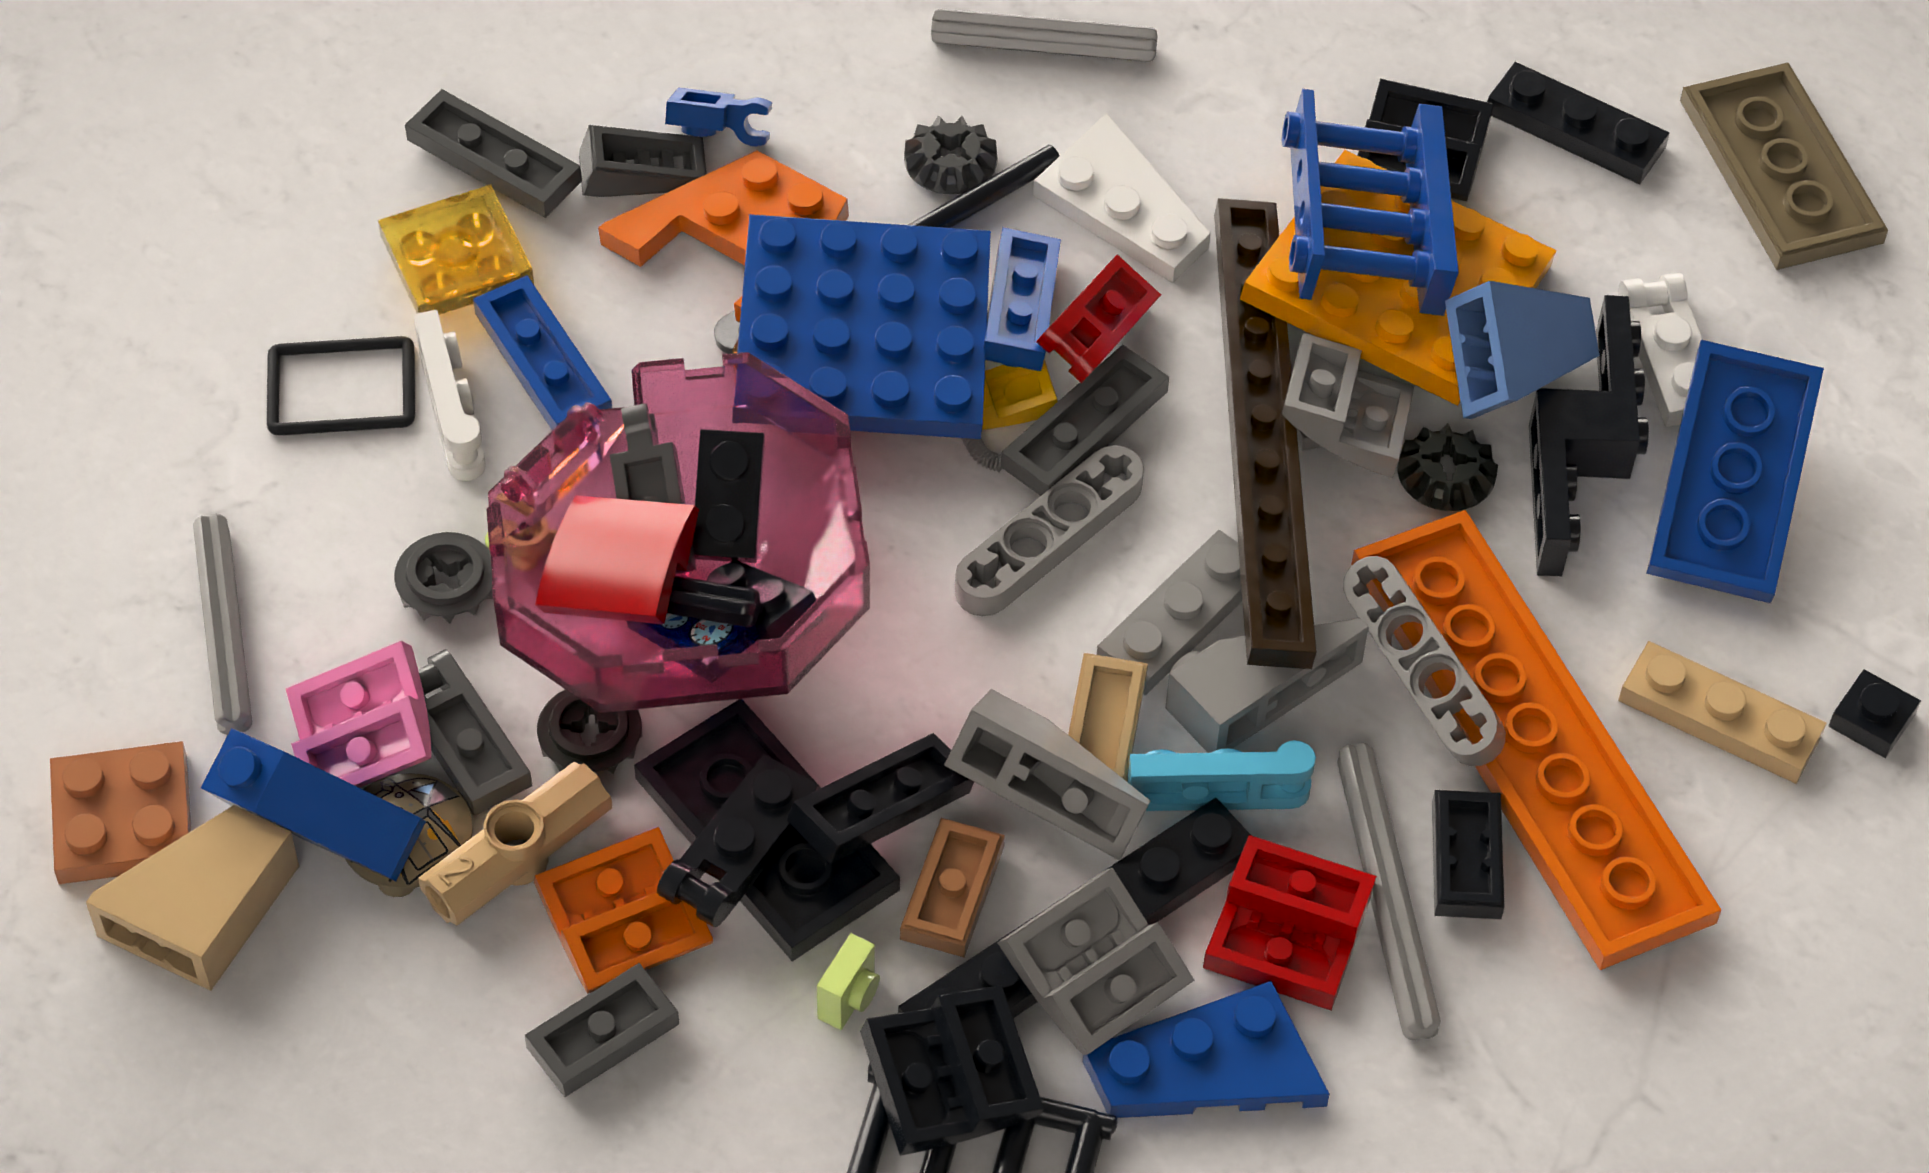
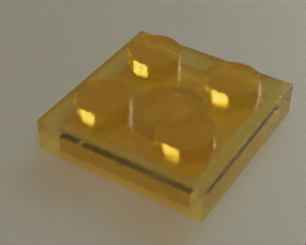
[378,184,534,315]

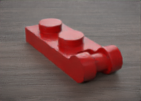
[1036,254,1161,384]

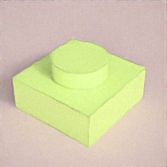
[817,933,880,1030]

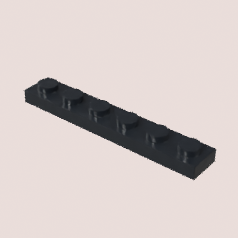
[898,797,1251,1018]

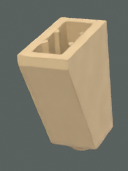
[86,805,299,991]

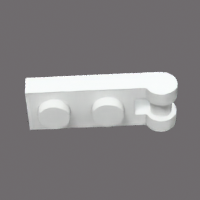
[1618,273,1703,427]
[413,310,485,481]

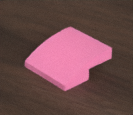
[286,641,431,788]

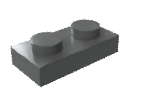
[525,963,679,1097]

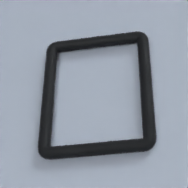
[267,336,415,435]

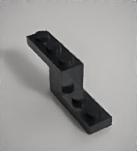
[1529,295,1649,577]

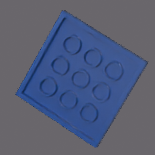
[732,214,991,439]

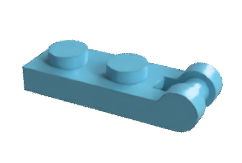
[1127,740,1316,811]

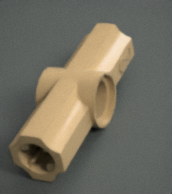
[418,761,612,926]

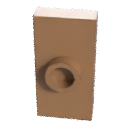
[900,818,1005,958]

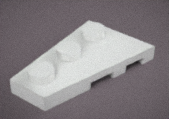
[1033,113,1210,283]

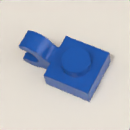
[665,87,772,147]

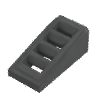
[579,125,707,197]

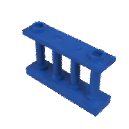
[1281,89,1459,316]

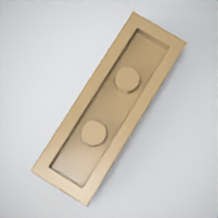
[1618,641,1827,784]

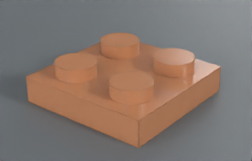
[50,741,191,884]

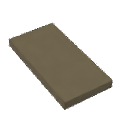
[1680,62,1888,270]

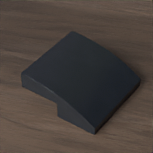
[1357,78,1493,202]
[860,985,1044,1156]

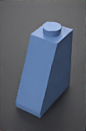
[1445,281,1600,419]

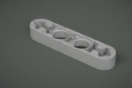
[955,445,1144,616]
[1343,556,1506,766]

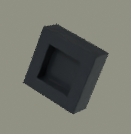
[1828,669,1921,759]

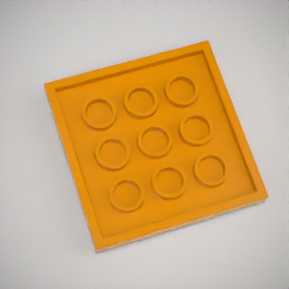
[1240,150,1557,406]

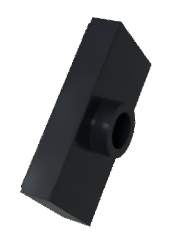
[1432,790,1505,919]

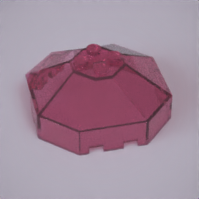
[486,352,870,713]

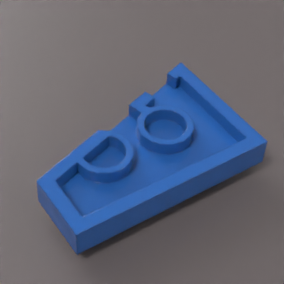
[1082,981,1330,1118]

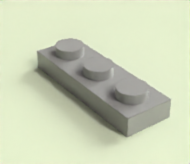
[1097,530,1242,696]

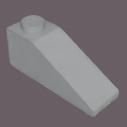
[1165,618,1369,753]
[944,689,1150,860]

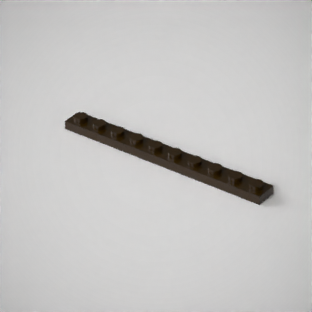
[1214,198,1317,669]

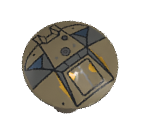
[345,773,473,897]

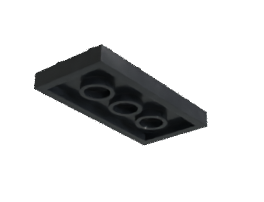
[634,698,900,962]

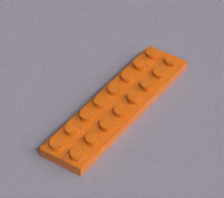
[1351,510,1722,970]

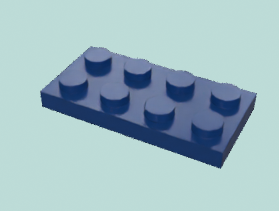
[1646,340,1824,604]

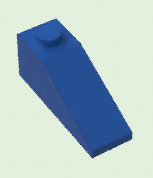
[201,728,426,882]

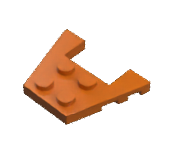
[598,150,849,322]

